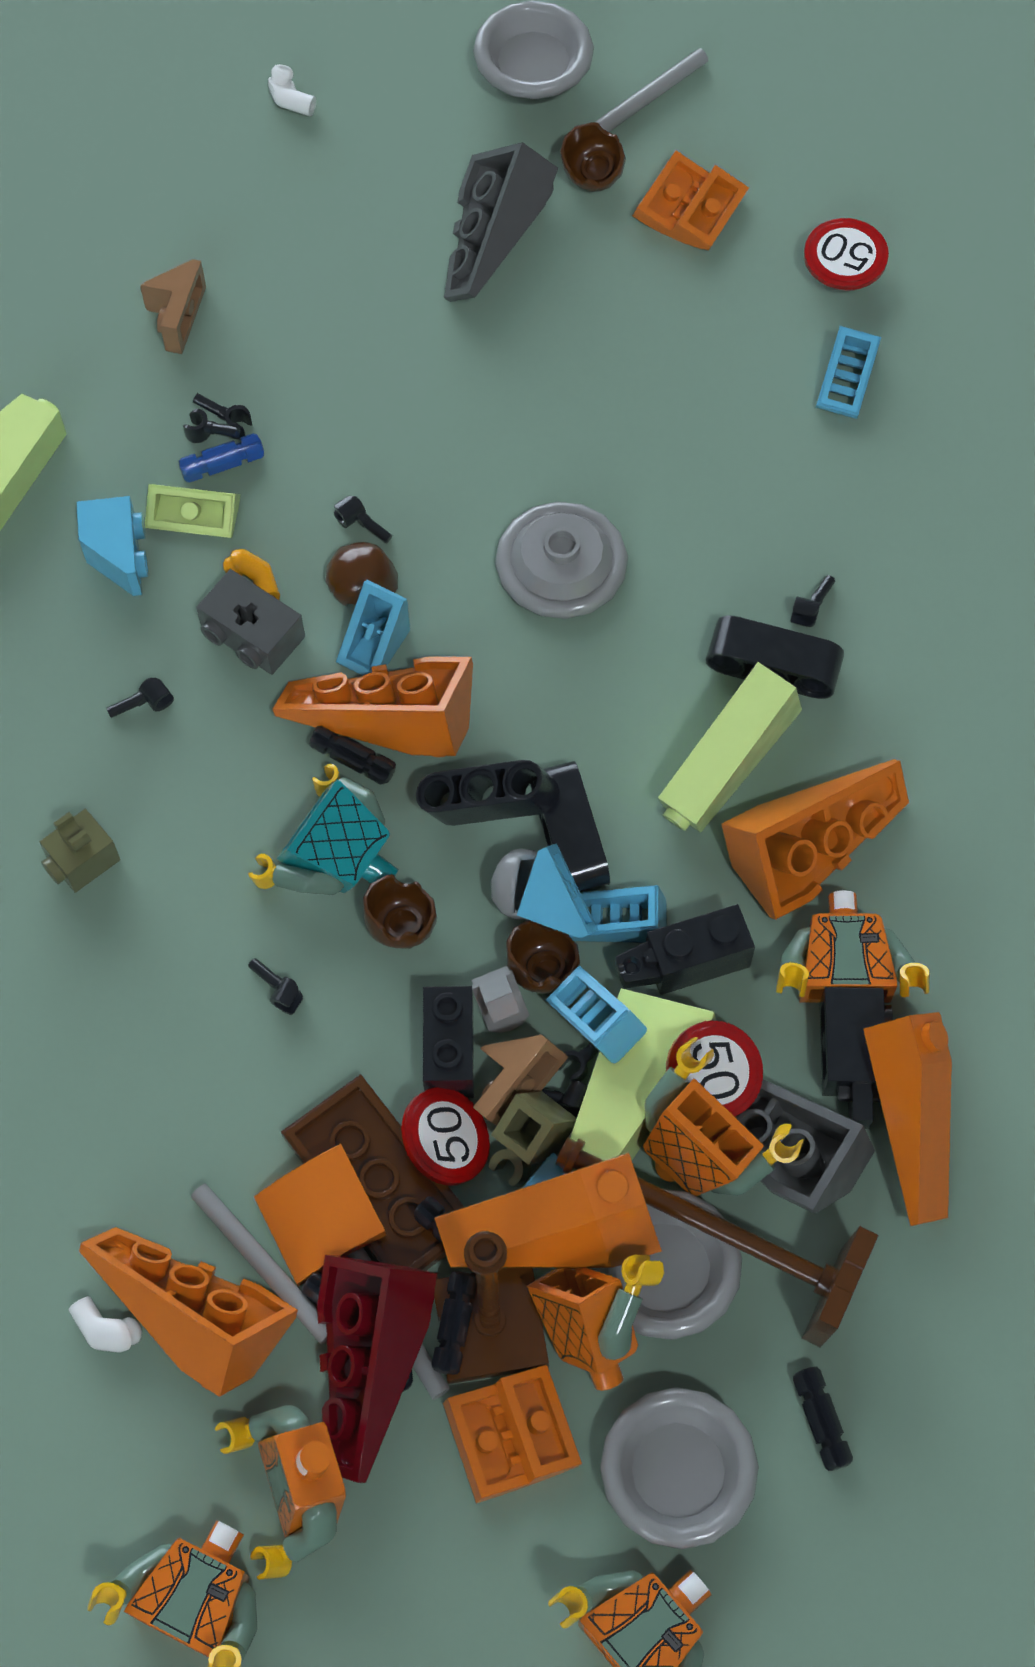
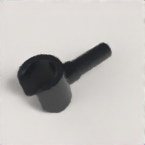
[193,393,252,440]
[183,409,241,443]
[334,496,393,544]
[790,575,835,627]
[107,677,174,718]
[248,958,303,1015]
[559,1043,598,1082]
[542,1080,588,1117]

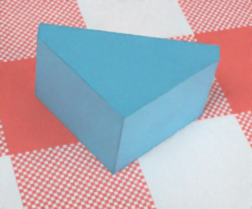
[336,580,410,676]
[517,843,598,938]

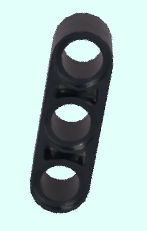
[705,615,844,699]
[416,760,560,826]
[530,761,610,892]

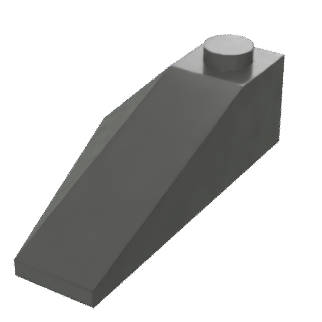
[735,1079,875,1214]

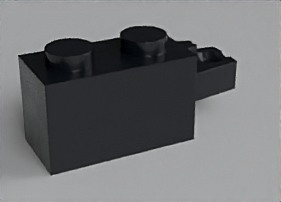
[615,904,755,995]
[819,987,893,1129]

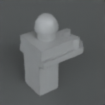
[471,966,529,1033]

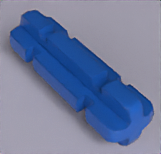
[179,433,264,483]

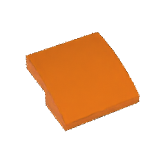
[632,150,749,250]
[254,1144,387,1287]
[443,1365,582,1504]

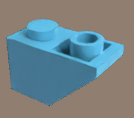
[77,496,148,596]

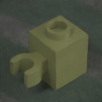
[39,808,121,893]
[489,1091,577,1186]

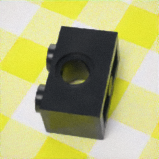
[423,986,474,1098]

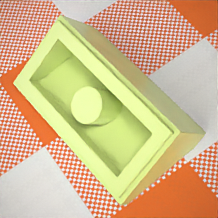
[145,484,240,538]

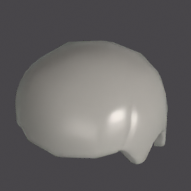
[491,849,538,921]

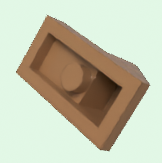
[140,259,206,354]
[473,1035,568,1126]

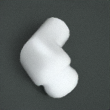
[268,64,317,117]
[68,1296,142,1352]

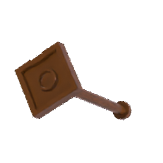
[555,1137,879,1347]
[435,1231,549,1385]

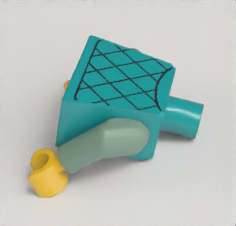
[248,763,399,895]

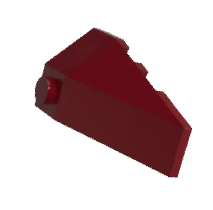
[317,1255,437,1483]

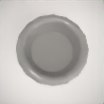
[473,0,594,99]
[495,502,628,619]
[590,1189,742,1340]
[600,1387,759,1549]

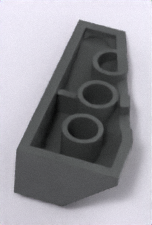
[444,142,558,302]

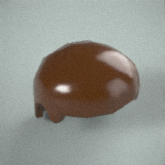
[560,122,626,192]
[326,542,398,606]
[363,874,437,949]
[506,920,580,994]

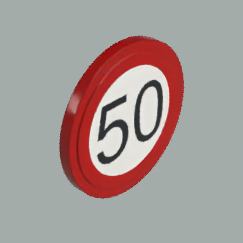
[804,218,889,290]
[666,1021,763,1117]
[401,1087,490,1186]

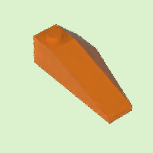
[273,656,473,757]
[721,759,909,920]
[863,1012,952,1226]
[435,1152,662,1268]
[79,1227,298,1397]

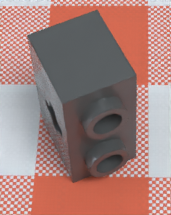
[196,569,305,675]

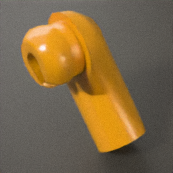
[223,549,280,600]

